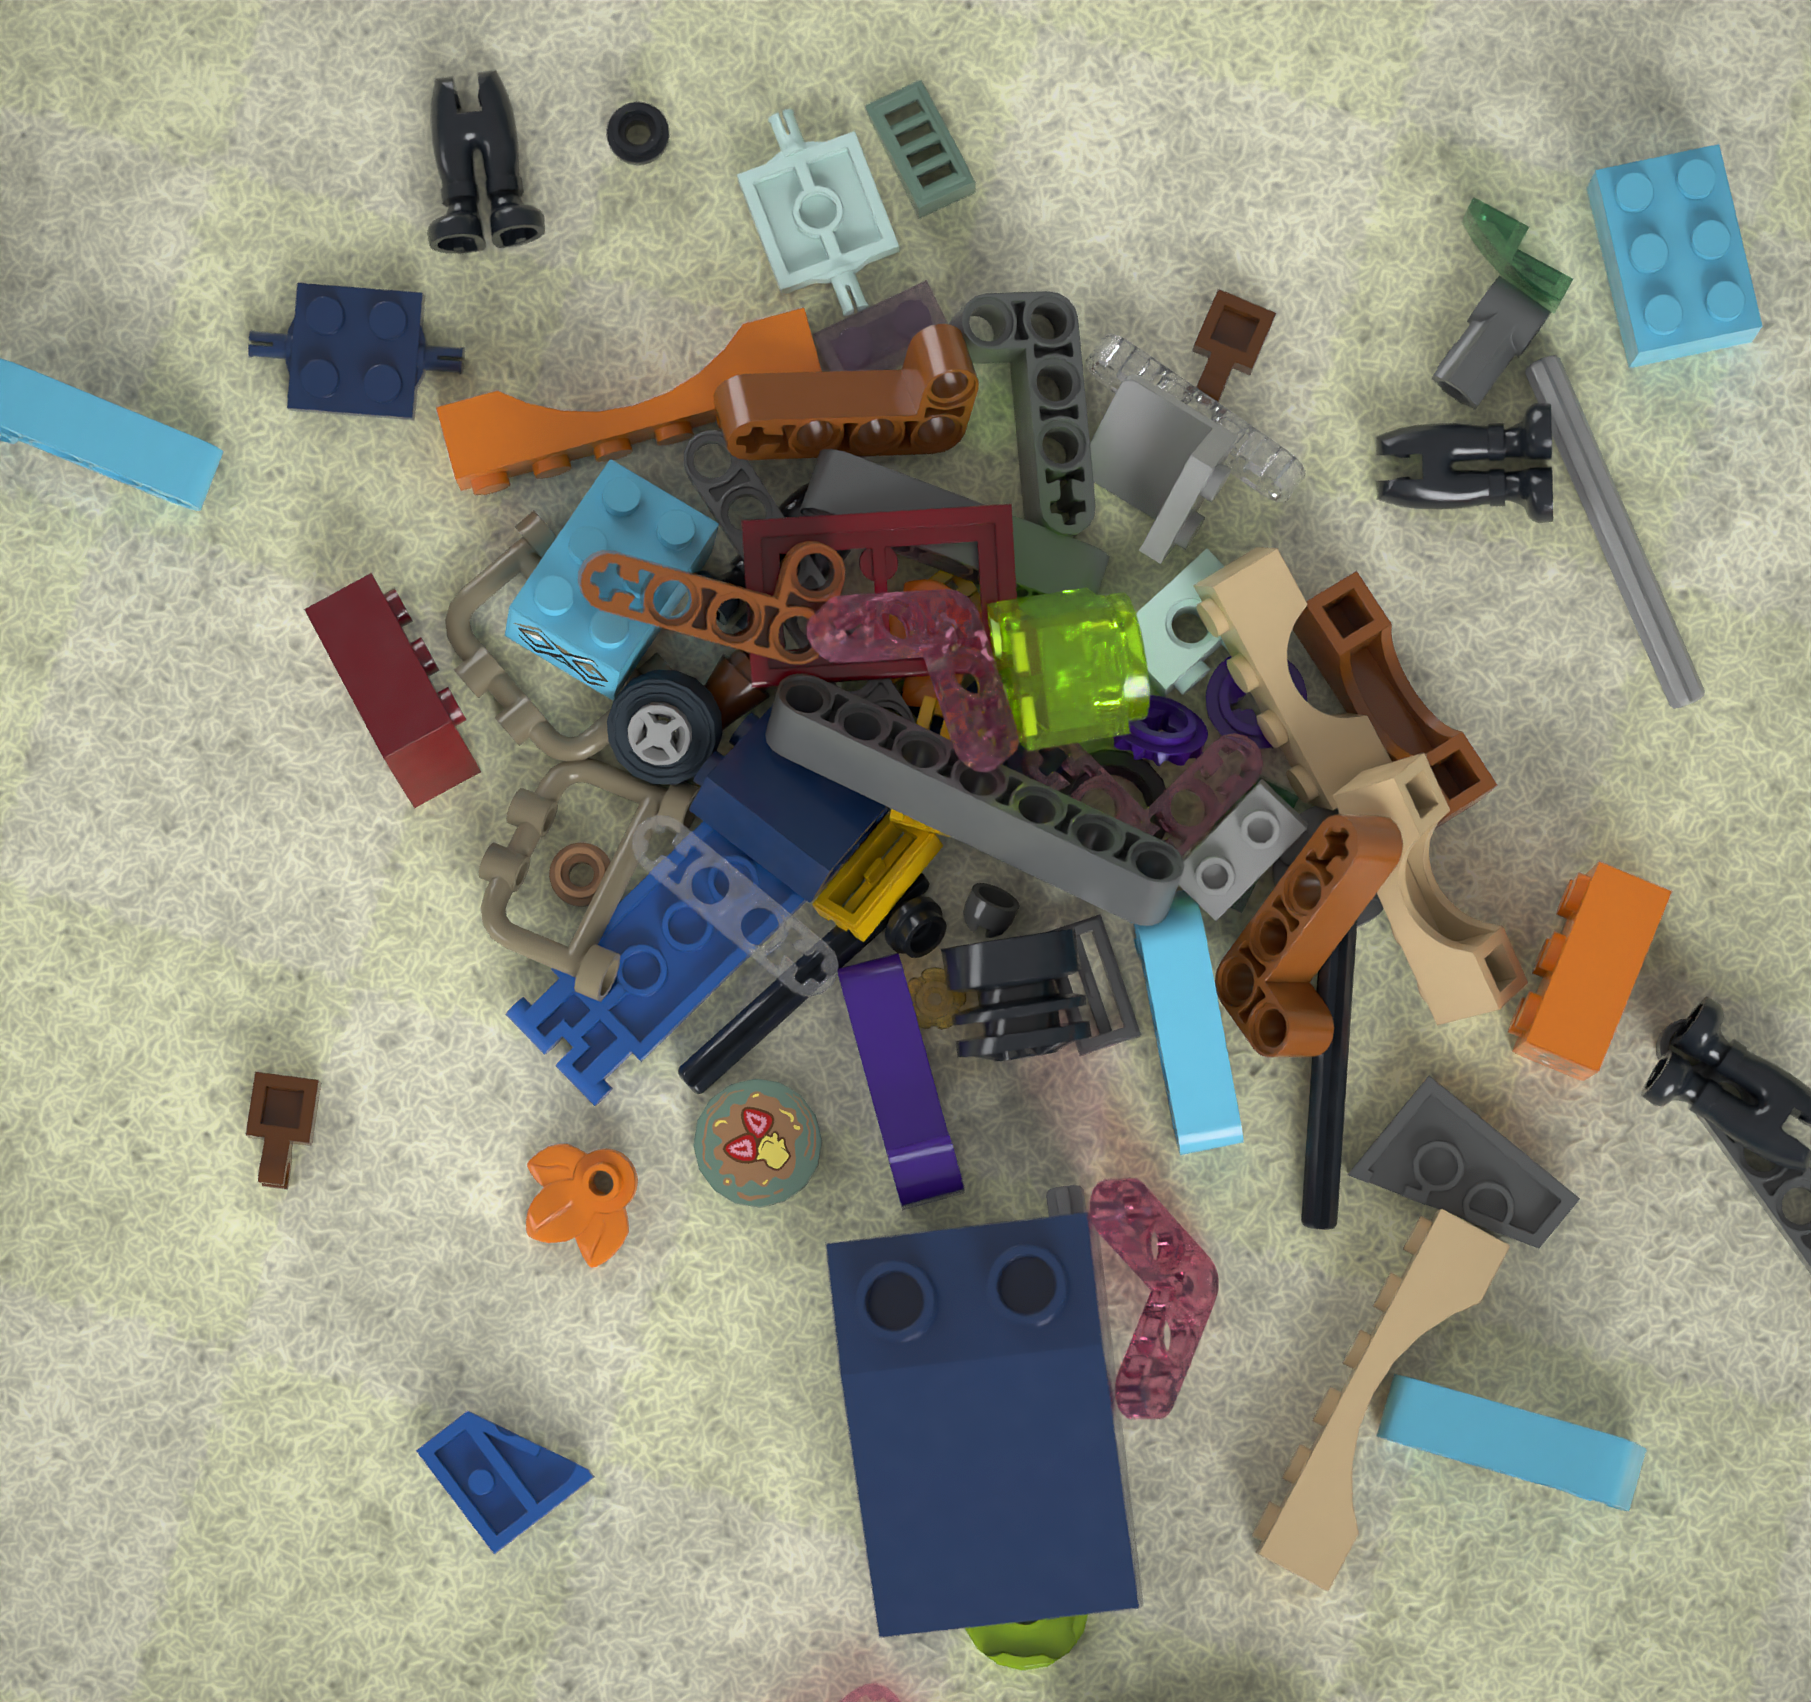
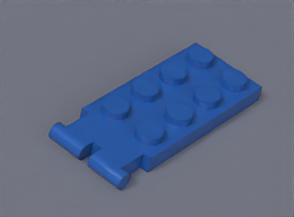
[506,821,807,1106]

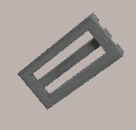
[1048,914,1141,1056]

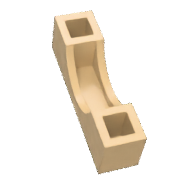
[1193,547,1392,810]
[1332,753,1528,1025]

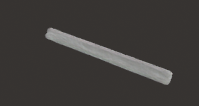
[1525,355,1705,709]

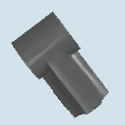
[1432,276,1551,410]

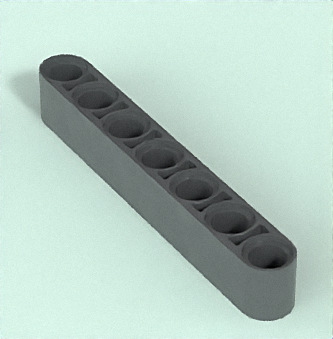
[765,674,1185,926]

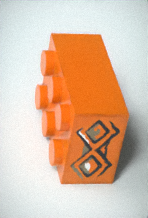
[1508,861,1672,1081]

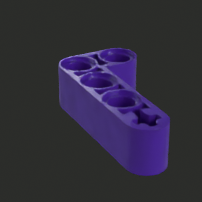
[836,953,965,1210]

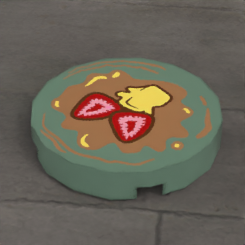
[693,1079,822,1208]

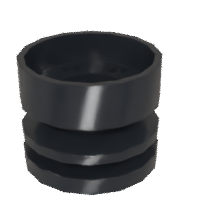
[941,928,1092,1062]

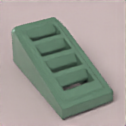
[865,79,976,219]

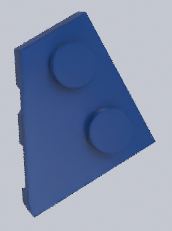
[416,1411,595,1554]

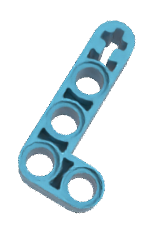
[0,358,223,511]
[1130,890,1243,1155]
[1376,1374,1647,1512]

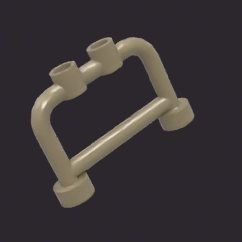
[445,510,672,762]
[479,758,700,1002]

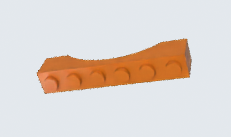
[436,307,822,495]

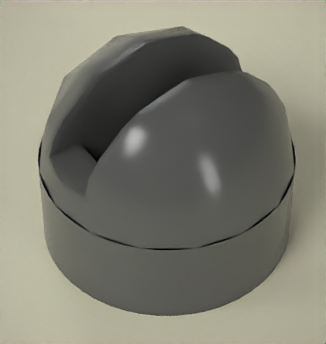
[963,883,1020,938]

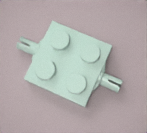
[737,109,899,316]

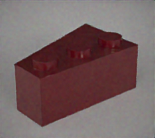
[304,573,481,808]

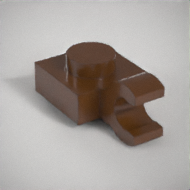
[1192,289,1276,411]
[246,1072,322,1190]

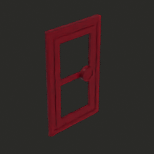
[741,504,1019,688]

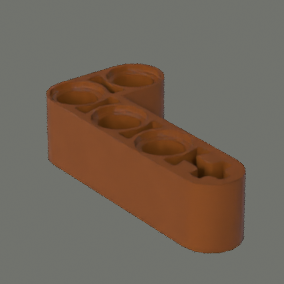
[713,324,979,460]
[578,541,845,665]
[1215,814,1403,1057]

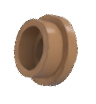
[549,842,611,907]

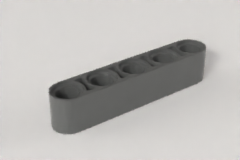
[800,449,1110,620]

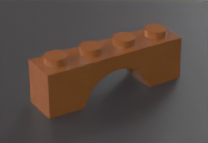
[1292,571,1497,830]

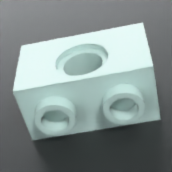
[1112,548,1229,697]

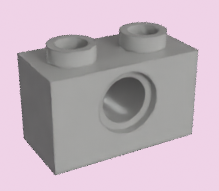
[1179,779,1308,921]

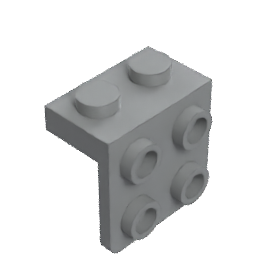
[1090,375,1239,564]

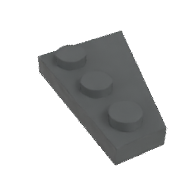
[1348,1075,1580,1249]

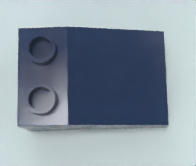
[826,1212,1144,1638]

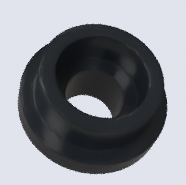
[607,102,670,165]
[885,896,947,958]

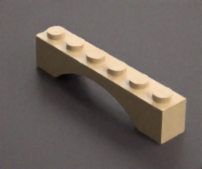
[1251,1209,1510,1591]

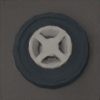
[607,670,723,784]

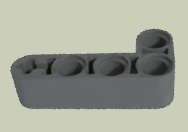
[949,291,1096,538]

